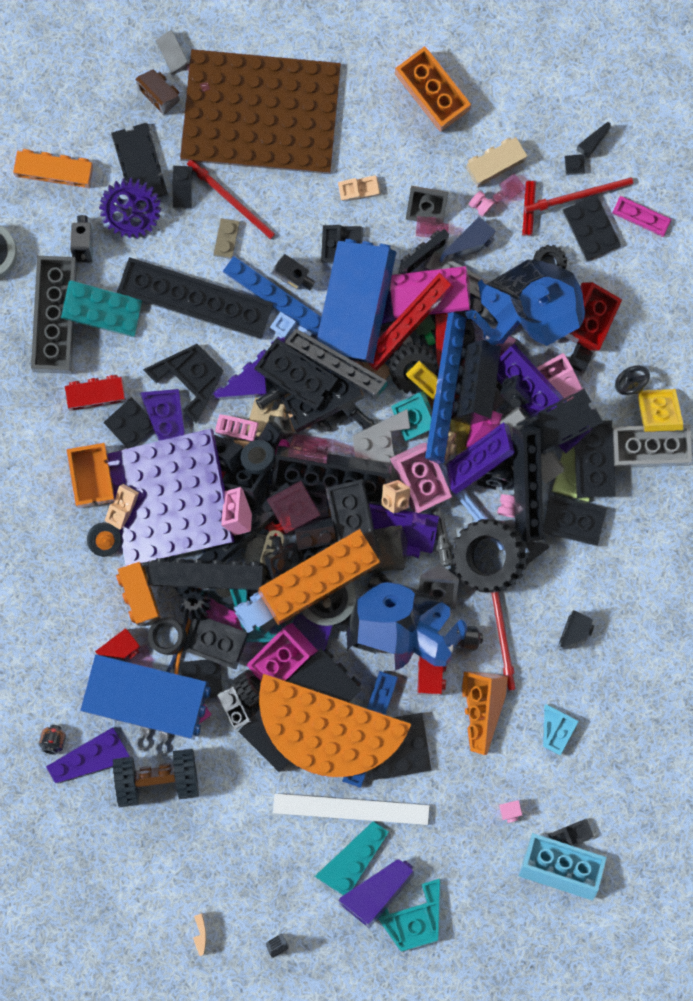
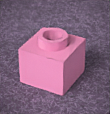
[499,800,522,823]

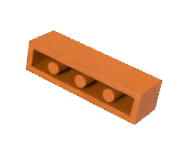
[13,149,93,188]

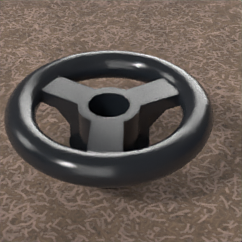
[615,365,650,395]

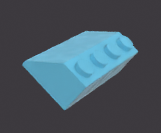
[518,833,607,901]

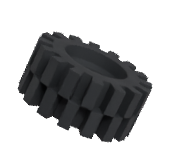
[533,244,567,269]
[233,669,261,707]

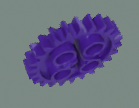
[99,178,161,238]

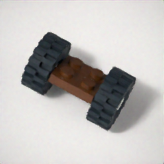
[113,749,199,808]

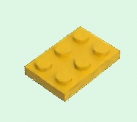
[637,389,683,432]

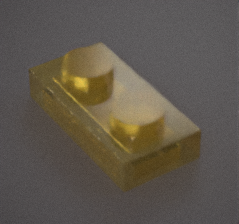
[450,419,471,456]

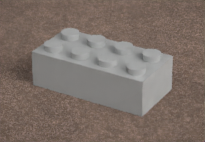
[613,424,692,468]

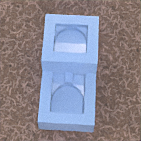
[270,312,314,340]

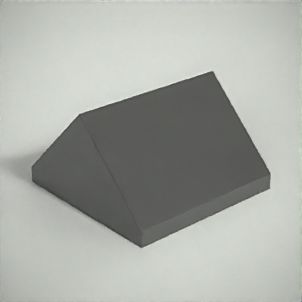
[406,185,449,226]

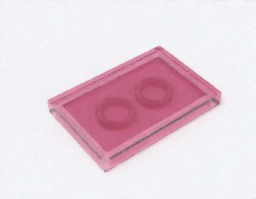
[288,434,331,463]

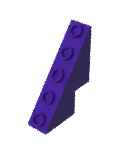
[213,337,285,400]

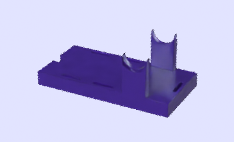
[369,504,439,559]

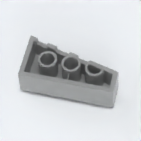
[500,406,564,484]

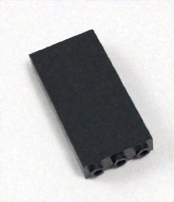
[238,649,362,772]

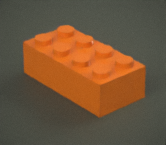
[395,46,471,133]

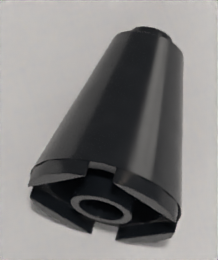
[476,458,513,490]

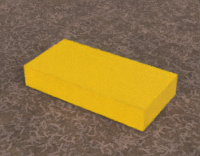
[406,361,438,399]

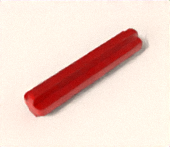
[522,180,536,236]

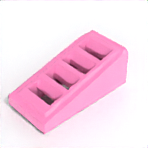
[215,414,259,441]

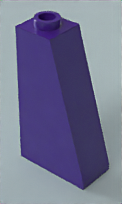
[338,859,414,929]

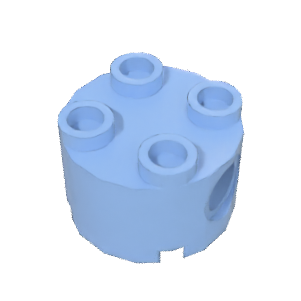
[234,592,273,633]

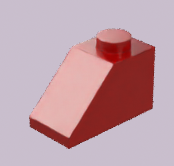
[95,628,141,659]

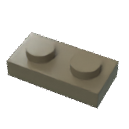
[213,218,240,259]

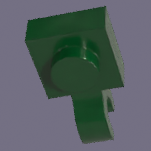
[415,315,436,346]

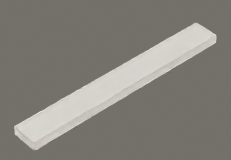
[273,794,429,825]

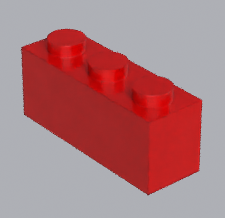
[64,375,126,411]

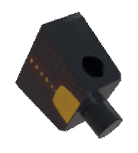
[270,254,316,291]

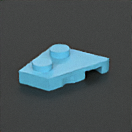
[543,704,579,756]

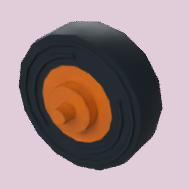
[87,522,121,557]

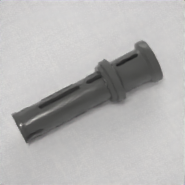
[431,508,453,567]

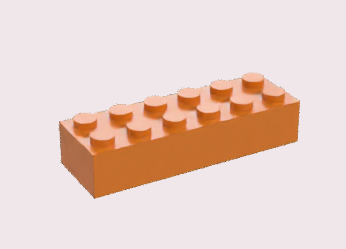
[258,529,380,625]

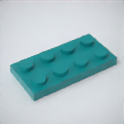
[61,280,142,337]

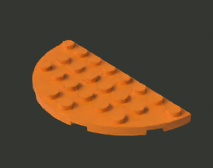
[259,674,411,777]

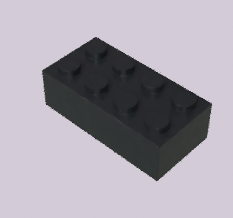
[451,339,501,425]

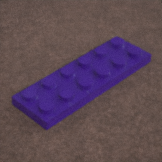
[497,344,592,454]

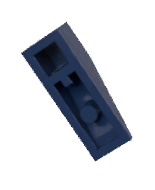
[439,216,496,263]

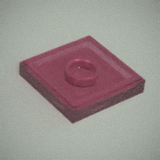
[267,481,320,533]

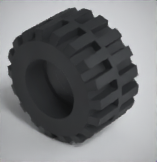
[388,342,439,394]

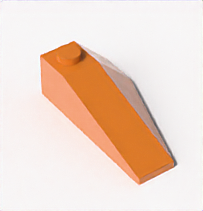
[462,671,508,755]

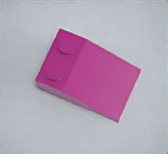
[246,623,318,681]

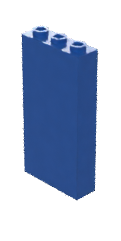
[317,239,397,363]
[80,654,211,740]

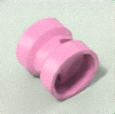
[468,190,495,217]
[497,494,515,518]

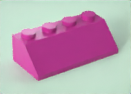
[390,266,470,319]

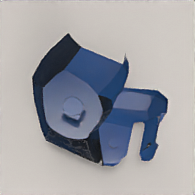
[464,259,585,346]
[347,582,467,671]

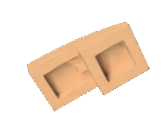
[338,175,381,201]
[105,484,139,529]
[193,913,206,956]

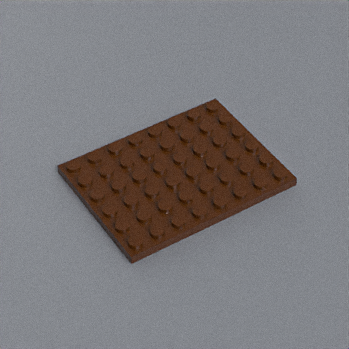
[180,49,341,174]

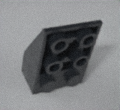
[293,517,336,563]

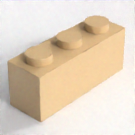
[466,137,527,187]

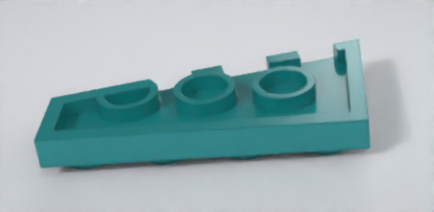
[314,821,389,895]

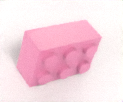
[390,443,452,513]

